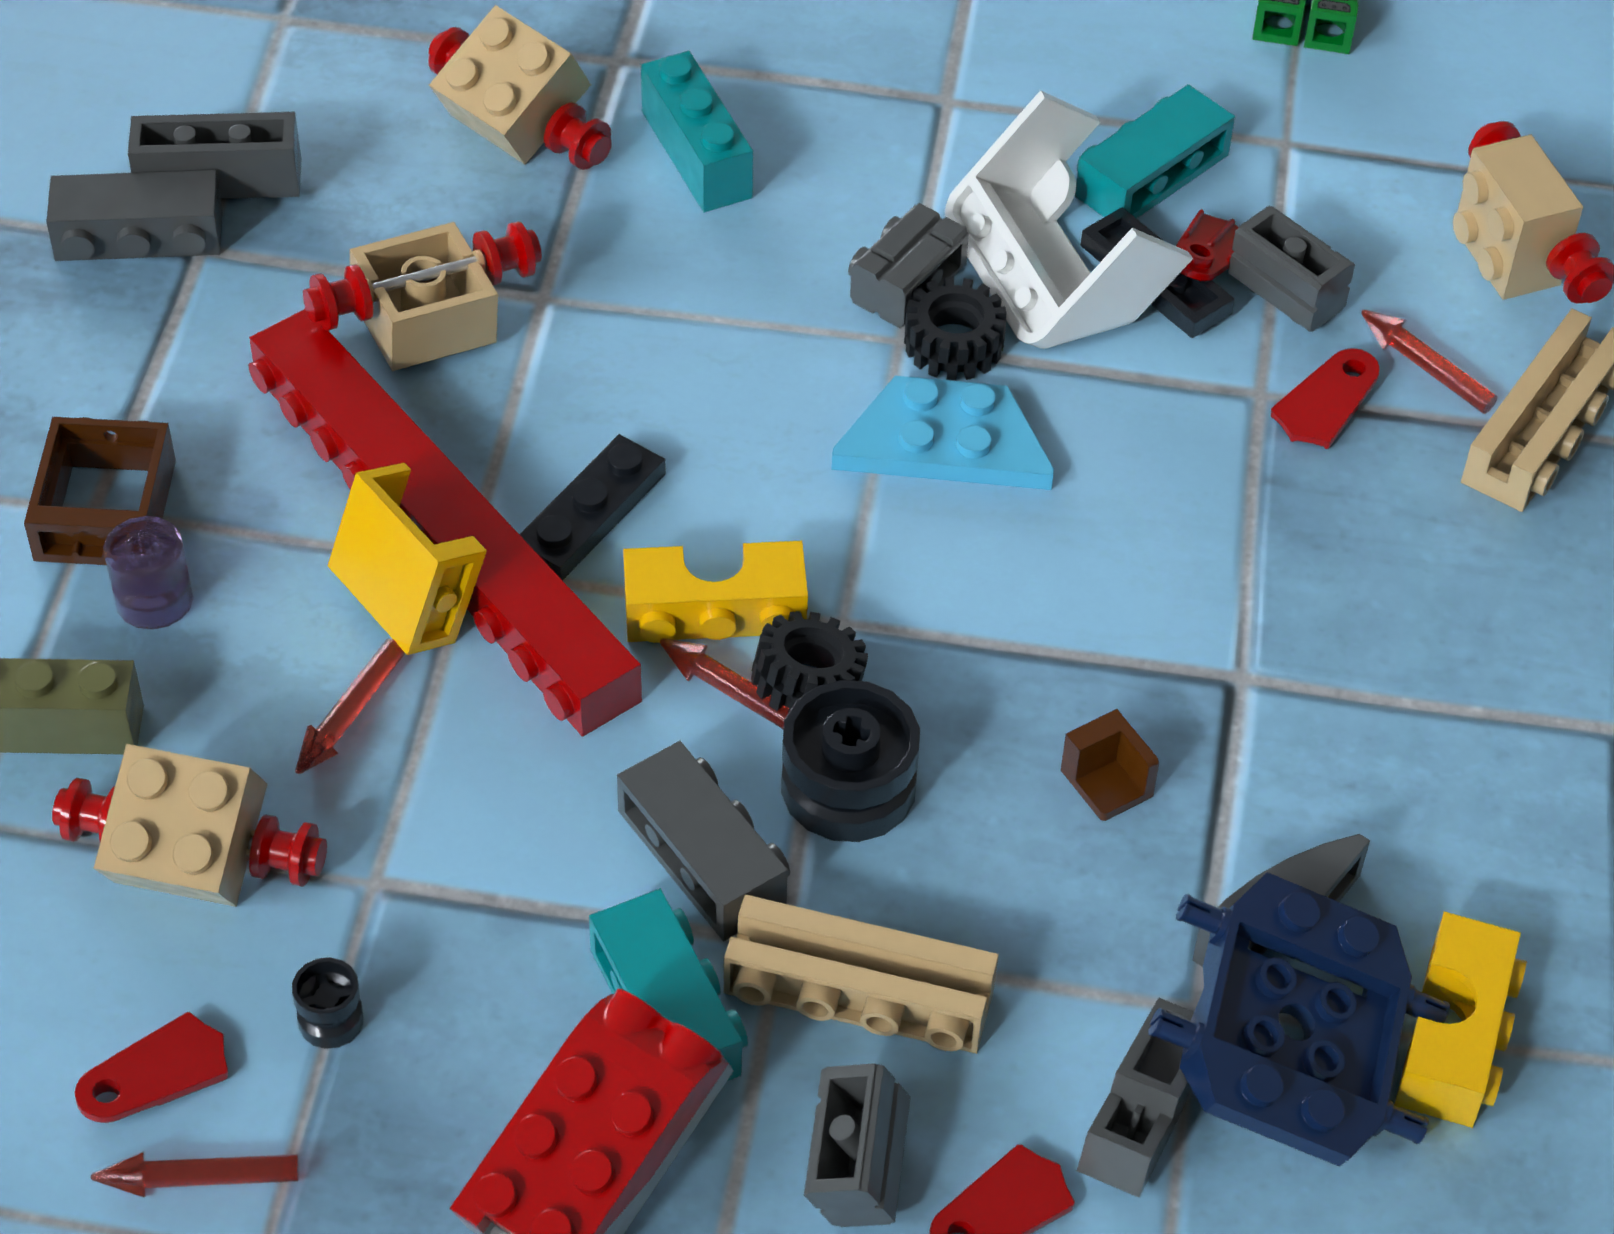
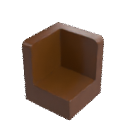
[1061,709,1159,821]

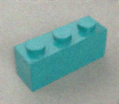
[641,51,753,213]
[1075,84,1235,219]
[589,888,748,1081]

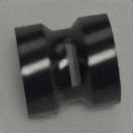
[292,957,364,1049]

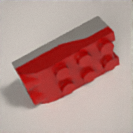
[449,989,733,1234]

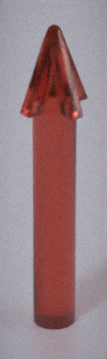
[1361,309,1498,414]
[295,638,405,774]
[660,638,789,730]
[91,1152,299,1198]

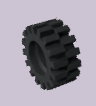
[904,277,1007,381]
[751,611,868,713]

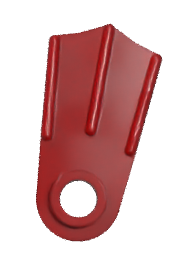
[1176,209,1239,281]
[1271,348,1380,449]
[75,1012,228,1123]
[929,1144,1075,1234]

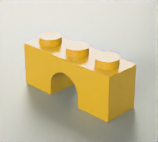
[623,540,808,643]
[1394,911,1527,1128]

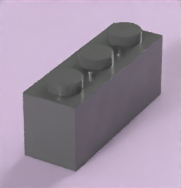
[128,112,301,199]
[46,170,222,261]
[617,741,790,942]

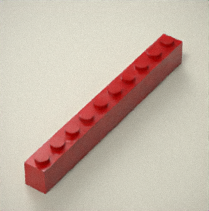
[248,309,642,737]

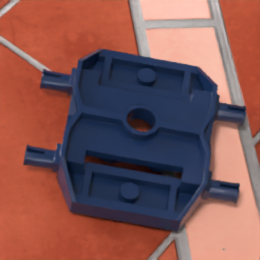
[1148,872,1450,1167]

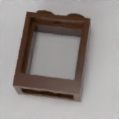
[24,417,176,568]

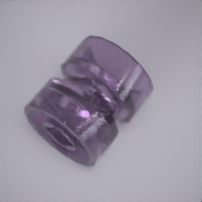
[103,516,193,630]

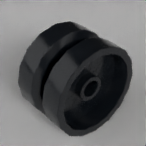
[781,680,920,842]

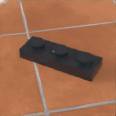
[1080,207,1235,338]
[519,434,666,580]

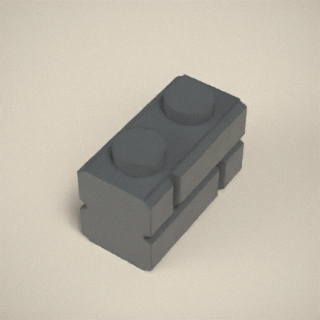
[848,203,969,328]
[1228,206,1355,332]
[804,1063,910,1227]

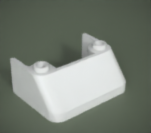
[945,90,1193,349]

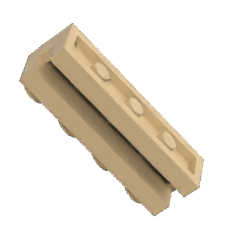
[1460,308,1614,512]
[724,895,999,1054]

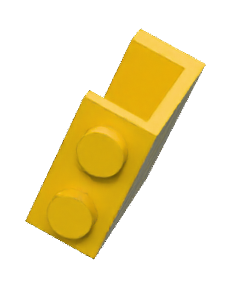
[327,463,487,655]

